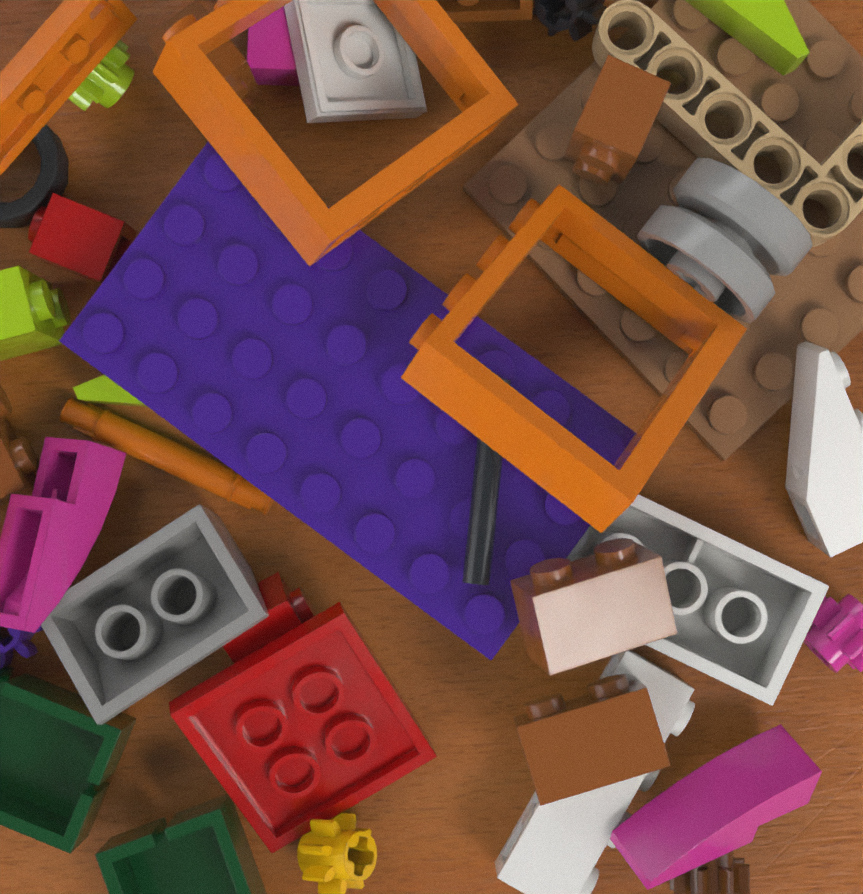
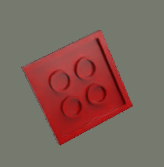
[169,602,437,854]

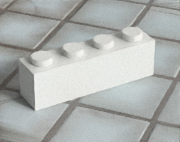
[495,650,695,894]

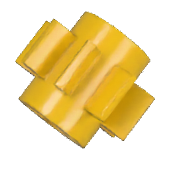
[297,813,377,894]

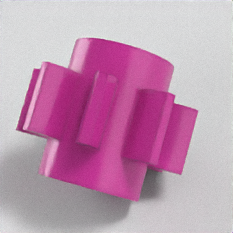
[803,594,863,673]

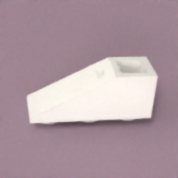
[785,341,863,557]

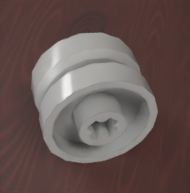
[637,157,813,323]

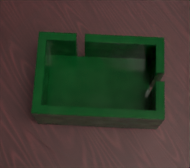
[0,665,137,854]
[95,794,267,894]

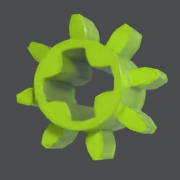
[68,40,135,111]

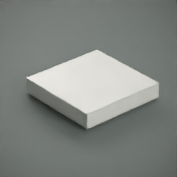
[284,0,427,123]

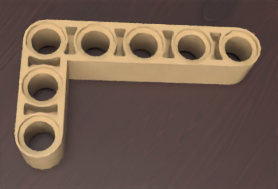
[592,0,863,247]

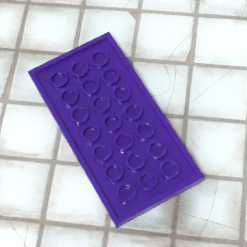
[59,142,636,660]

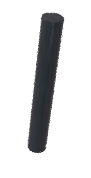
[462,379,511,585]

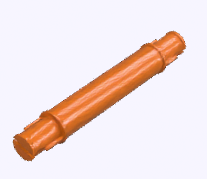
[60,397,274,515]

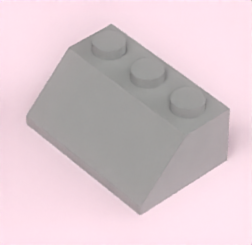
[41,504,269,725]

